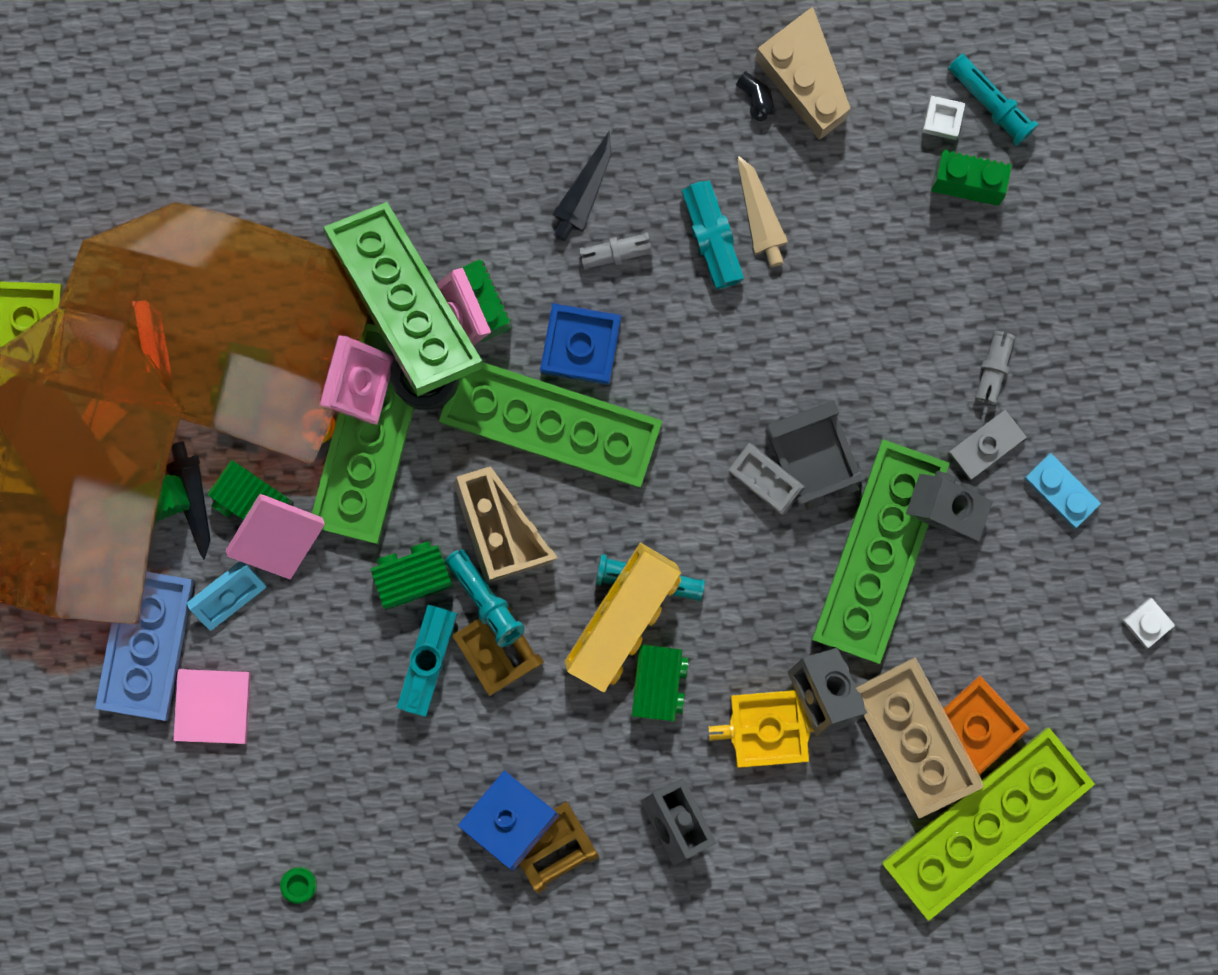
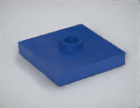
[540,303,621,385]
[457,770,559,872]

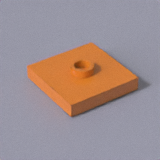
[943,675,1030,775]

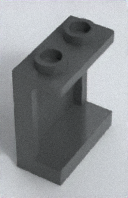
[766,400,865,510]

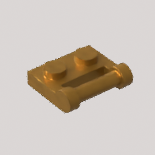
[452,602,544,696]
[520,801,600,894]

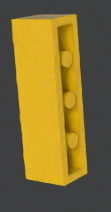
[564,542,681,693]

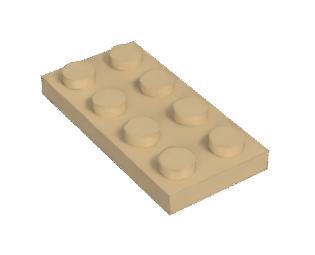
[856,657,984,819]

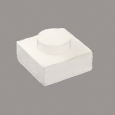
[922,96,965,140]
[1122,598,1175,648]

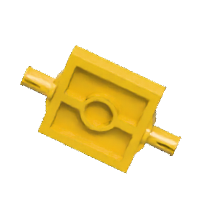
[708,690,814,768]

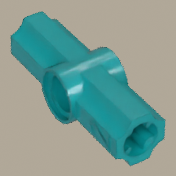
[681,180,744,290]
[396,605,458,717]

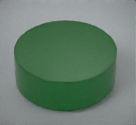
[280,867,317,904]

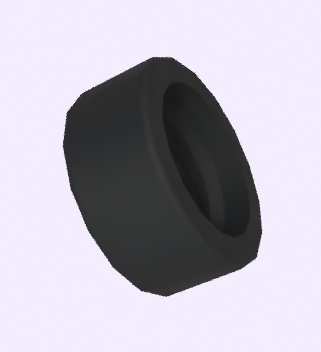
[391,358,459,410]

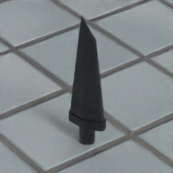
[552,130,611,242]
[166,441,211,560]

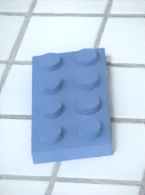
[95,568,195,721]

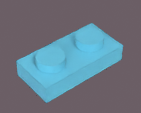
[1024,453,1101,529]
[186,561,267,631]

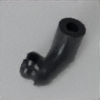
[736,71,774,122]

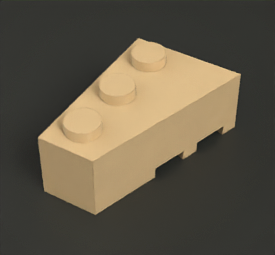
[755,6,851,140]
[453,466,558,583]

